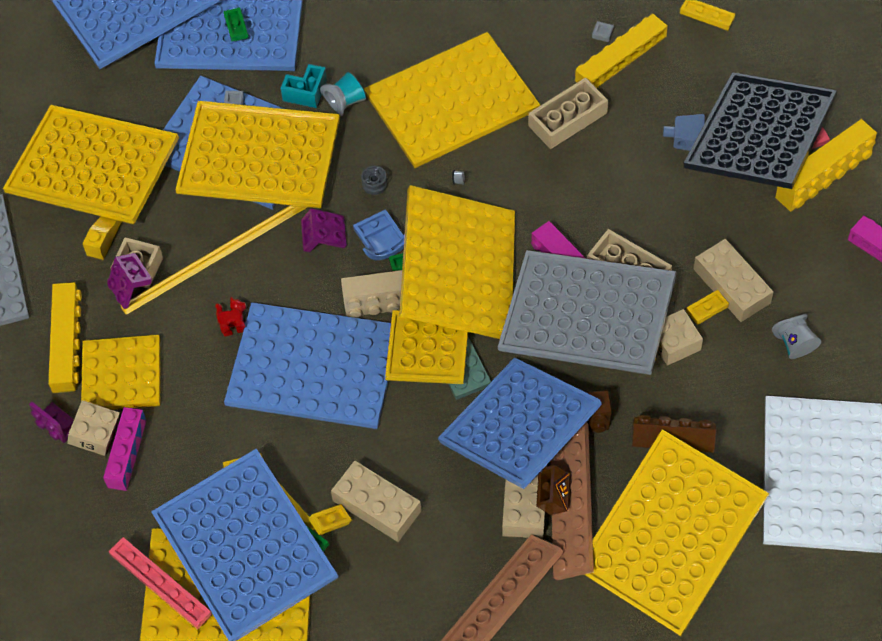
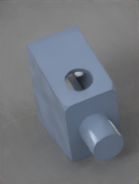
[663,114,705,151]

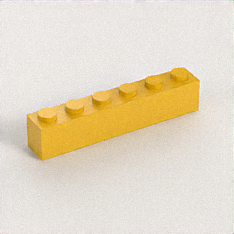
[575,14,668,88]
[49,282,82,393]

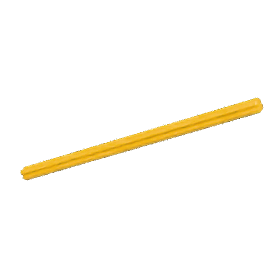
[121,205,307,314]

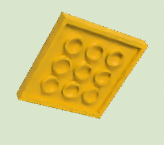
[385,310,468,384]
[81,335,160,410]

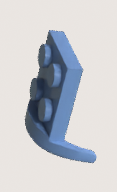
[353,209,405,260]

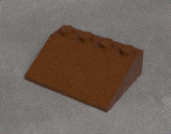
[632,415,716,453]

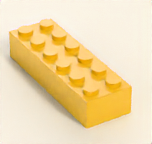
[775,119,877,212]

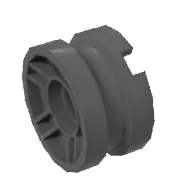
[361,166,387,195]

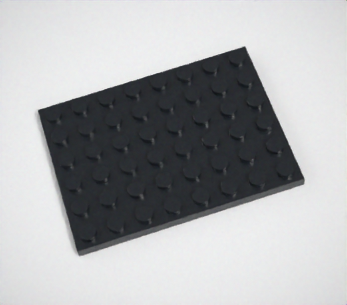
[684,72,837,189]

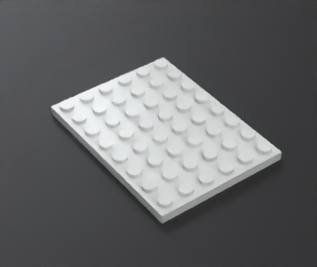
[763,396,882,553]

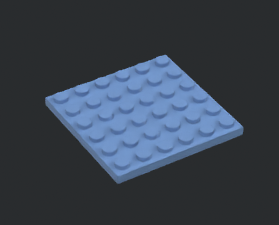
[438,358,602,489]

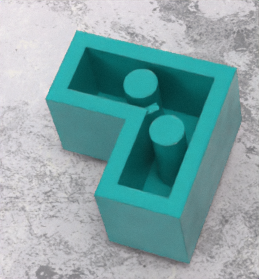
[281,64,327,108]

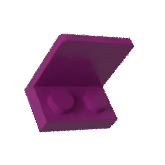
[301,208,347,252]
[107,253,152,309]
[29,402,74,443]

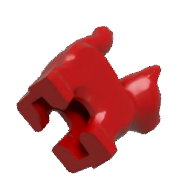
[215,297,246,337]

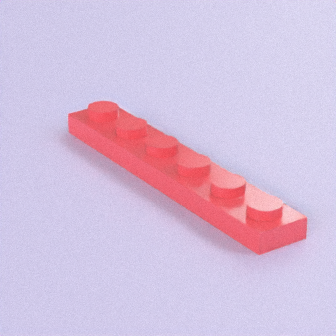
[108,537,212,630]

